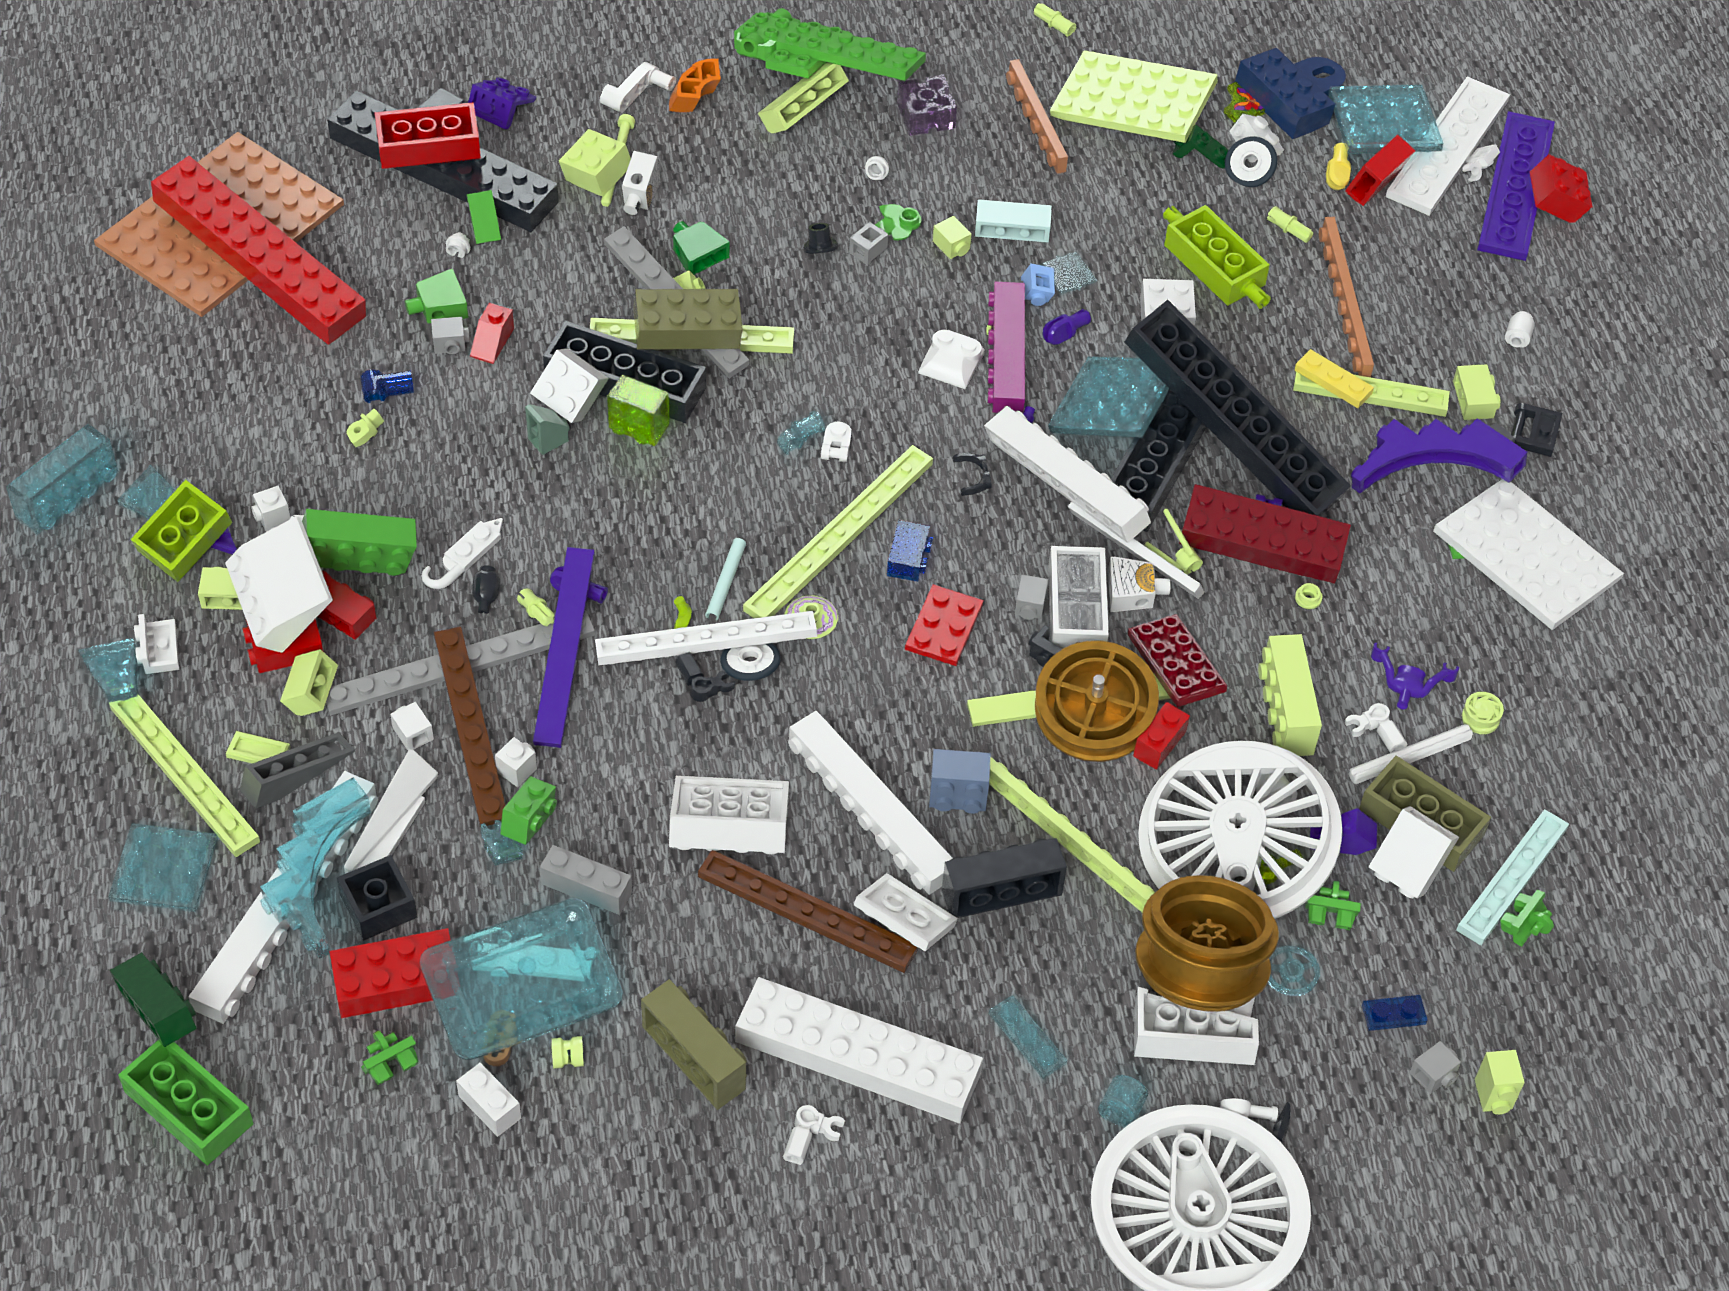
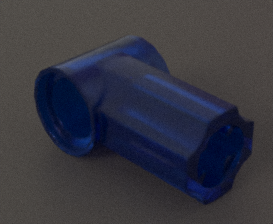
[360,370,414,403]

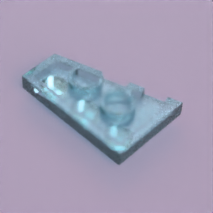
[118,464,176,520]
[78,638,138,702]

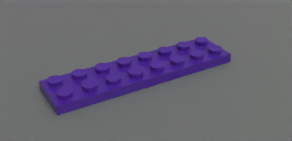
[1477,111,1555,261]

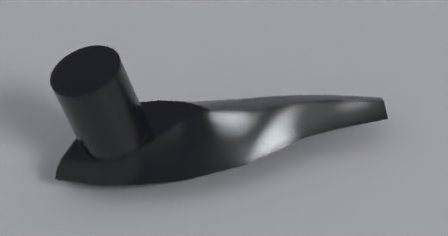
[1272,1102,1290,1144]

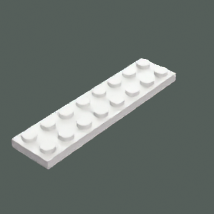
[1386,77,1510,216]

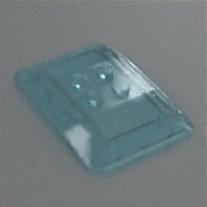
[419,898,623,1060]

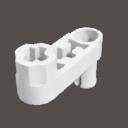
[600,62,676,113]

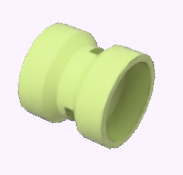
[552,1036,584,1069]

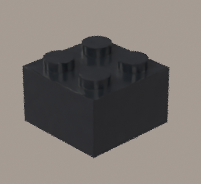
[336,855,418,941]

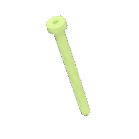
[601,114,635,207]

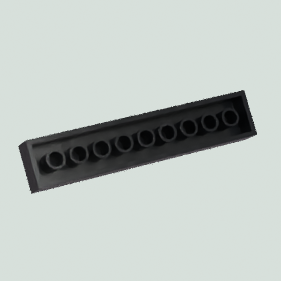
[327,91,559,233]
[1124,299,1351,516]

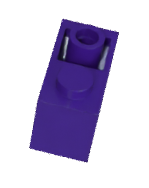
[1309,808,1377,855]

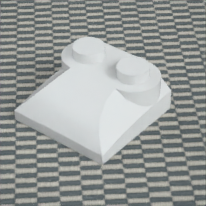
[918,330,985,389]

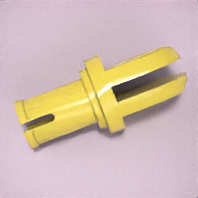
[1326,143,1351,190]

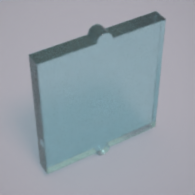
[1040,252,1097,294]

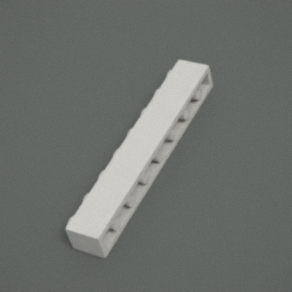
[984,406,1151,543]
[788,711,952,895]

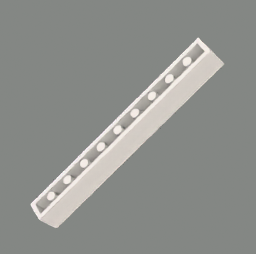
[189,771,378,1024]

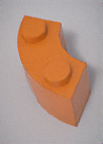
[669,59,721,112]

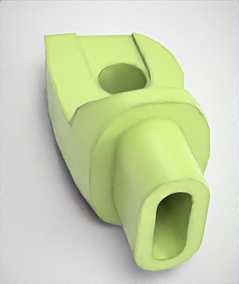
[347,409,385,447]

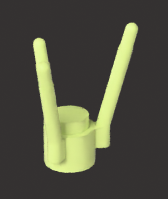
[1145,509,1203,574]

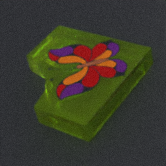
[1224,82,1265,123]

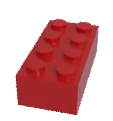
[375,102,481,169]
[329,928,460,1018]

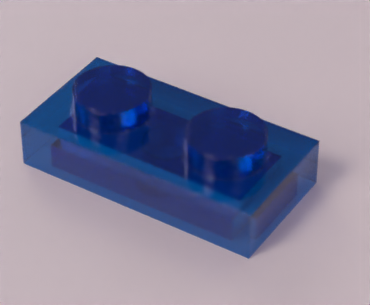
[1362,995,1428,1031]

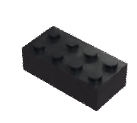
[942,838,1067,918]

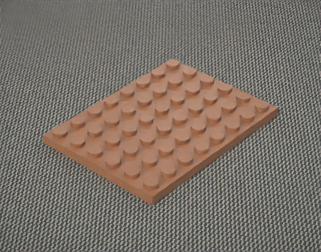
[94,132,344,317]

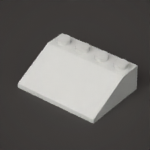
[225,516,333,653]
[669,776,789,854]

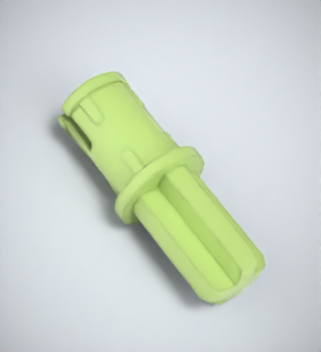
[1034,3,1076,37]
[1267,206,1313,243]
[517,588,555,626]

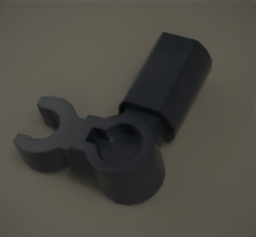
[675,652,735,702]

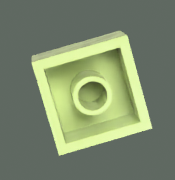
[559,129,631,197]

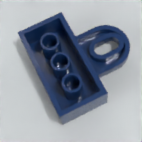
[1234,47,1346,139]

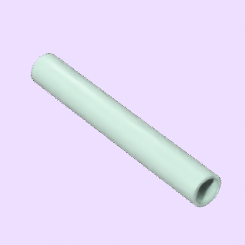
[705,538,746,620]

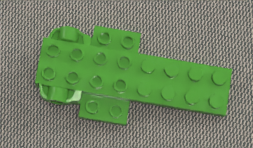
[734,8,926,81]

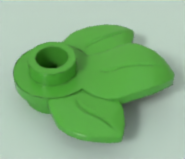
[875,204,921,240]

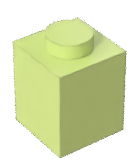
[933,216,971,259]

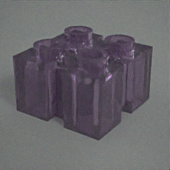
[897,75,957,136]

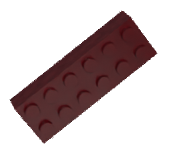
[1179,484,1351,584]

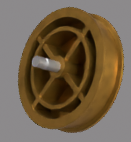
[1035,641,1159,762]

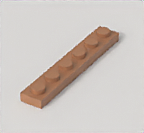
[1006,59,1068,174]

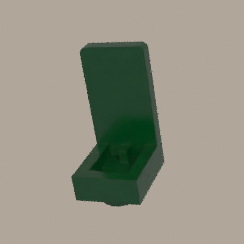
[1173,125,1228,169]

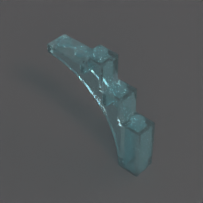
[260,777,371,959]

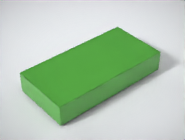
[467,190,501,244]

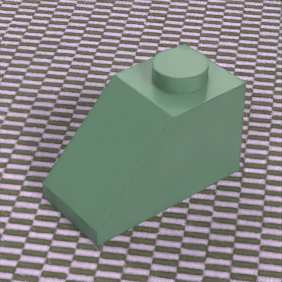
[525,404,570,455]

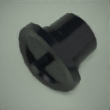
[803,223,838,254]

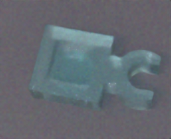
[480,820,523,866]

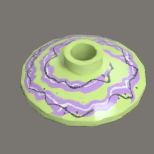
[784,595,838,639]

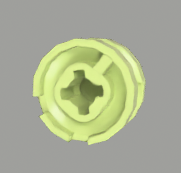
[1461,692,1504,734]

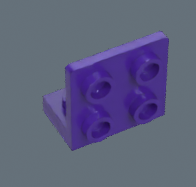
[468,77,536,129]

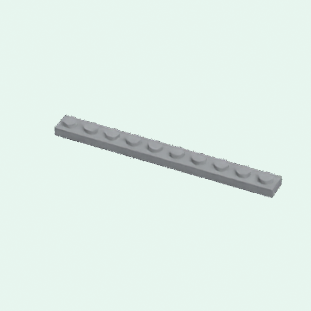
[325,610,595,716]

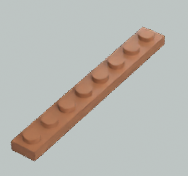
[1319,217,1374,378]

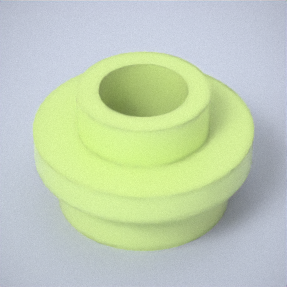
[1295,583,1322,609]

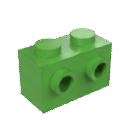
[500,776,557,845]

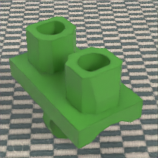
[1305,880,1361,930]
[1500,890,1554,947]
[361,1030,419,1085]

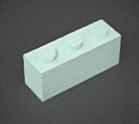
[975,200,1052,242]

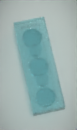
[988,995,1067,1079]

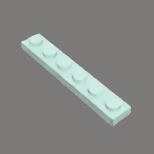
[1457,809,1569,946]

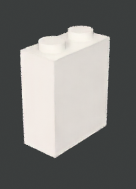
[1369,806,1459,899]

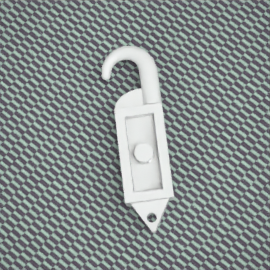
[421,518,503,589]

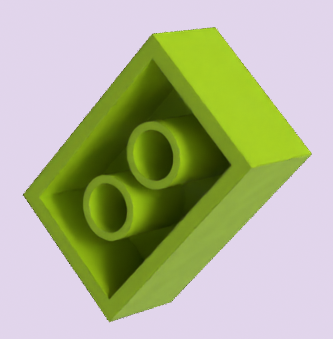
[131,480,232,582]

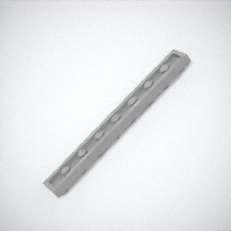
[604,226,749,379]

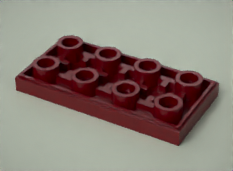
[1128,614,1227,707]

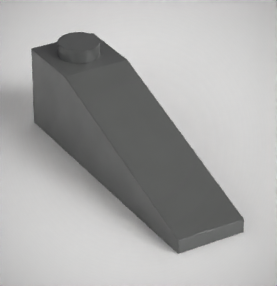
[240,732,355,809]

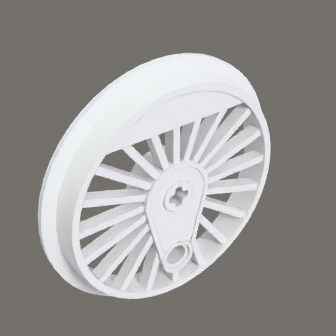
[1138,741,1342,919]
[1091,1105,1311,1291]

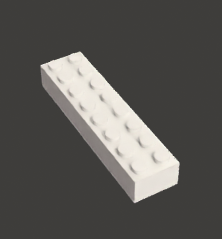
[735,977,983,1123]

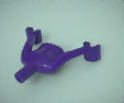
[1371,643,1459,709]

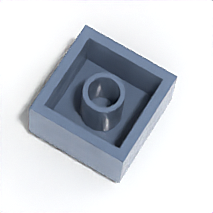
[929,749,991,814]

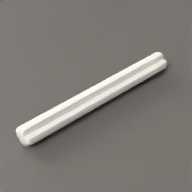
[1349,724,1473,784]

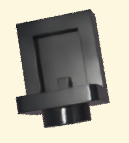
[1028,624,1062,667]

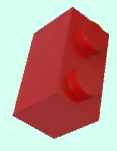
[1133,702,1190,770]

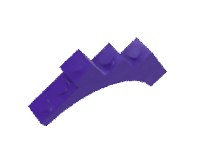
[1351,418,1528,494]

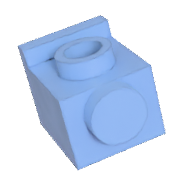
[1021,264,1055,306]

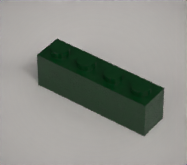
[110,952,197,1047]

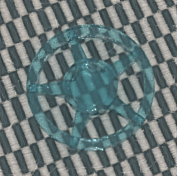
[1268,946,1320,996]

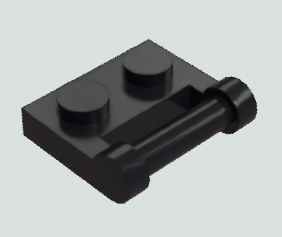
[1511,403,1563,457]

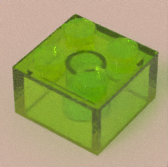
[607,375,669,446]

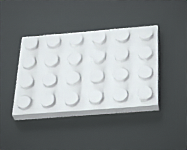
[1433,479,1624,630]

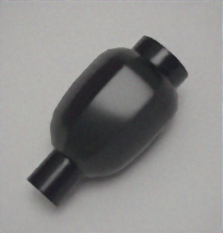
[472,565,500,614]

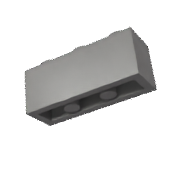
[540,845,632,915]

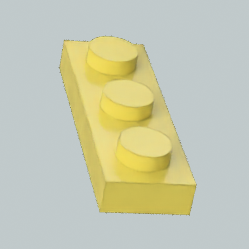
[1295,349,1374,408]

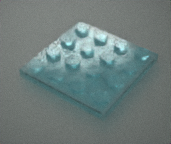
[1328,85,1444,154]
[1048,356,1169,438]

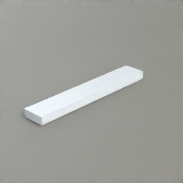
[1068,502,1204,599]

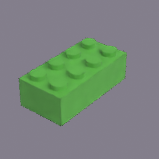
[302,509,417,576]
[118,1040,253,1166]

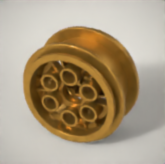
[1135,875,1279,1012]

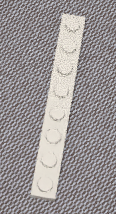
[595,611,817,665]

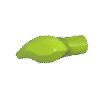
[674,596,692,629]

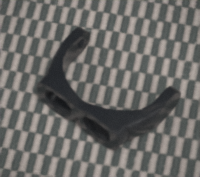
[952,453,992,496]

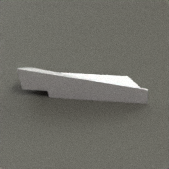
[344,749,438,874]

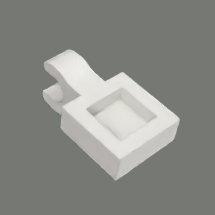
[1462,144,1500,182]

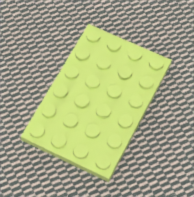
[1050,51,1218,143]

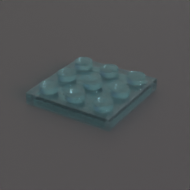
[108,823,218,912]

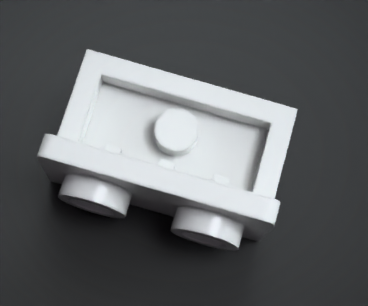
[1230,114,1284,163]
[134,614,179,674]

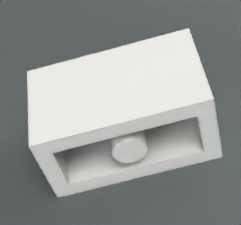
[456,1063,521,1137]

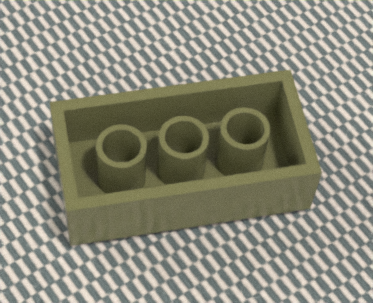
[633,289,743,349]
[1359,755,1491,872]
[641,979,747,1110]

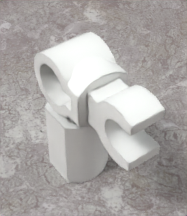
[1345,703,1407,753]
[783,1105,845,1165]

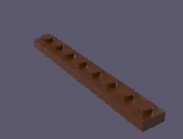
[434,627,505,827]
[698,850,918,973]

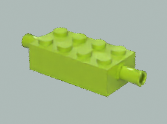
[1163,205,1271,309]

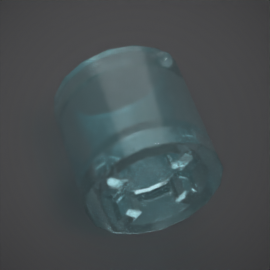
[1098,1075,1149,1128]

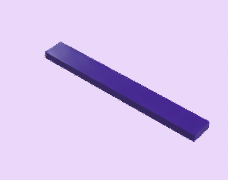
[533,547,595,748]

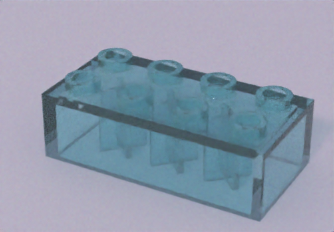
[6,424,118,535]

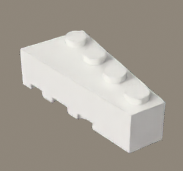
[1134,987,1259,1065]

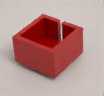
[1530,154,1593,223]

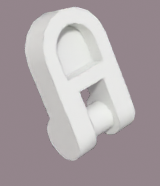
[821,422,851,462]

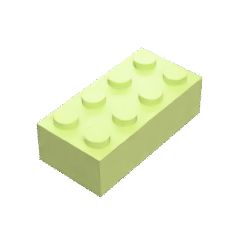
[1258,634,1322,756]

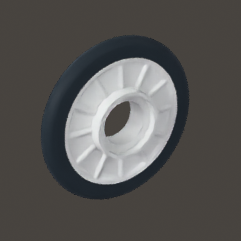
[1225,136,1278,187]
[720,643,781,681]

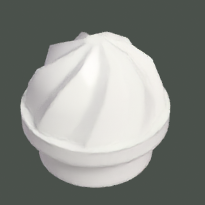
[865,156,889,180]
[446,232,470,258]

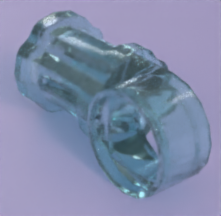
[777,411,825,455]

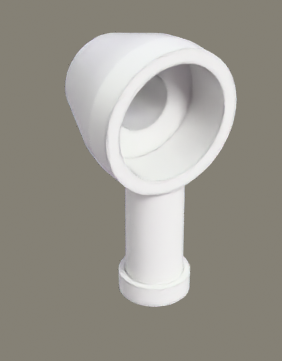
[1220,1098,1278,1122]

